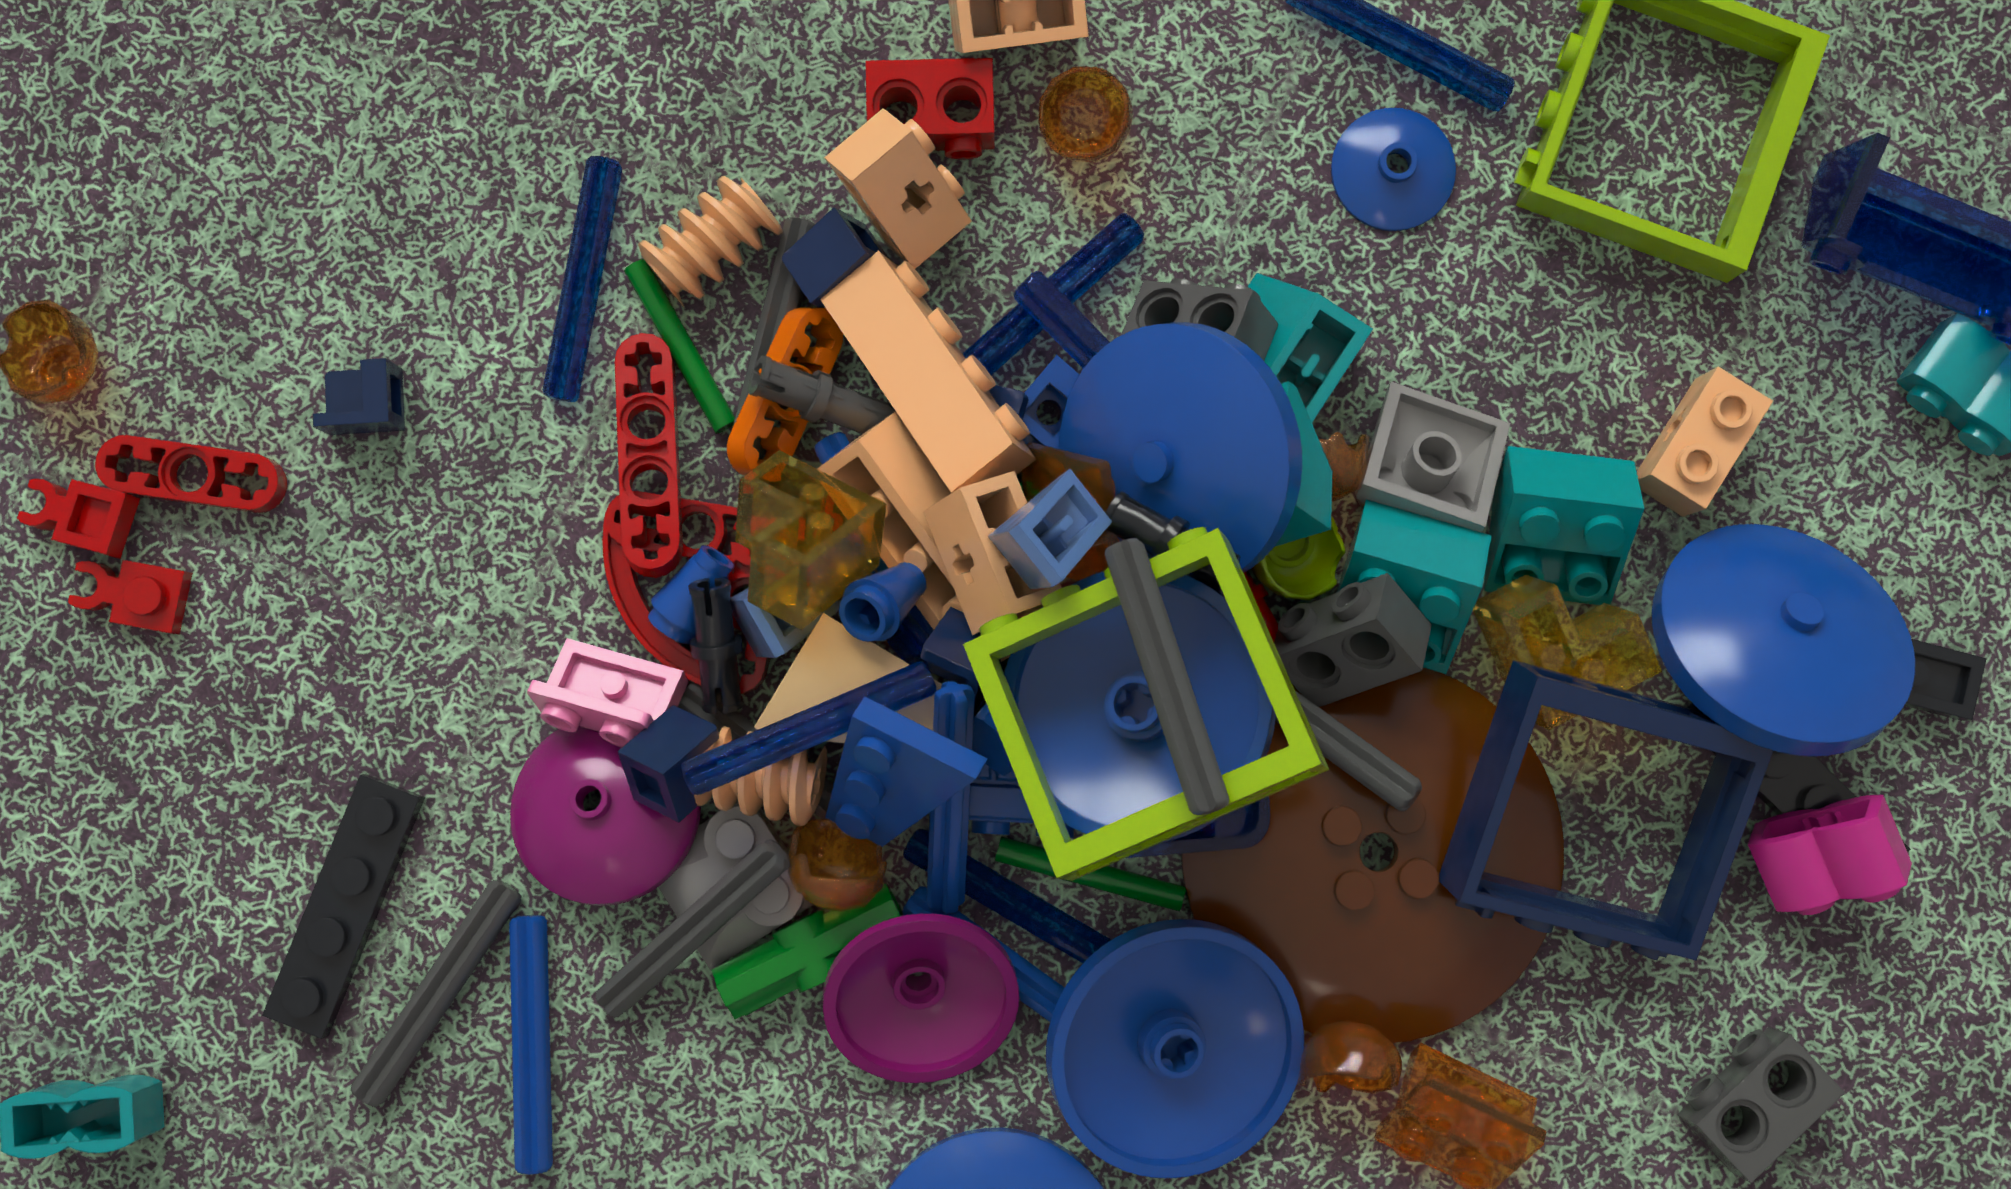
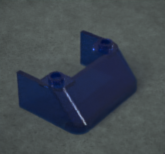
[1801,133,2011,345]

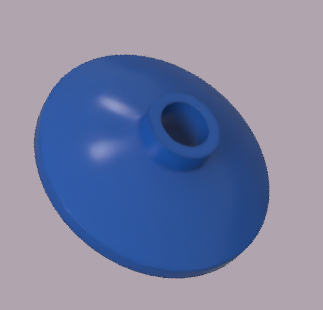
[1331,108,1456,231]

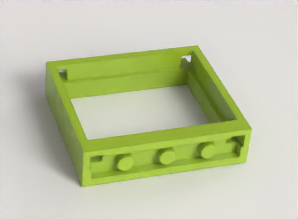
[1514,0,1830,283]
[963,527,1329,881]

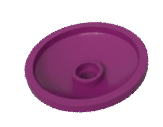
[510,726,701,906]
[823,914,1019,1083]

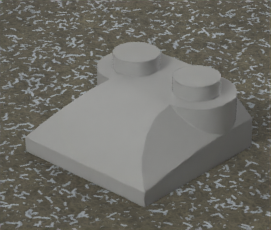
[1355,382,1511,532]
[658,801,819,971]

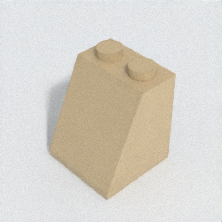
[754,613,942,743]

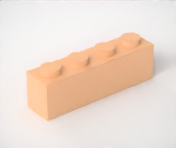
[820,250,1036,493]
[817,411,1010,662]

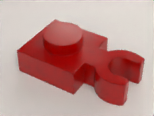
[17,479,140,559]
[68,560,193,635]

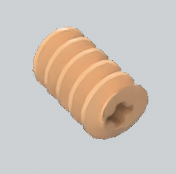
[638,176,783,309]
[685,726,827,826]

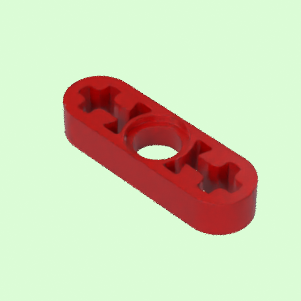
[95,435,287,513]

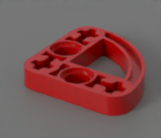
[602,491,789,694]

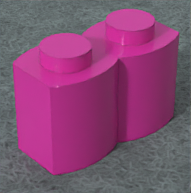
[1748,795,1912,915]

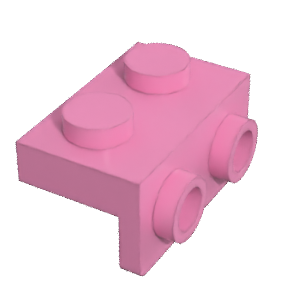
[527,638,689,747]

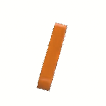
[727,307,843,478]

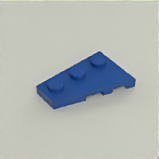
[825,696,988,847]

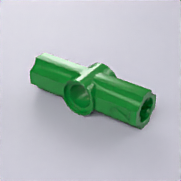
[711,882,904,1019]

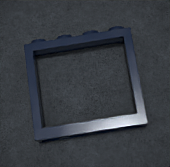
[1439,660,1773,961]

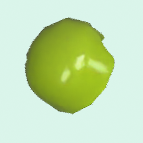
[1252,516,1346,600]

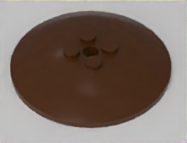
[1181,668,1564,1044]

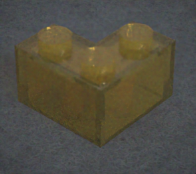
[735,450,887,630]
[1473,575,1662,730]

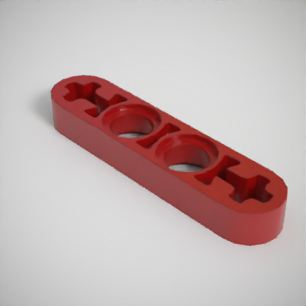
[615,333,683,578]

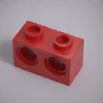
[866,58,995,160]

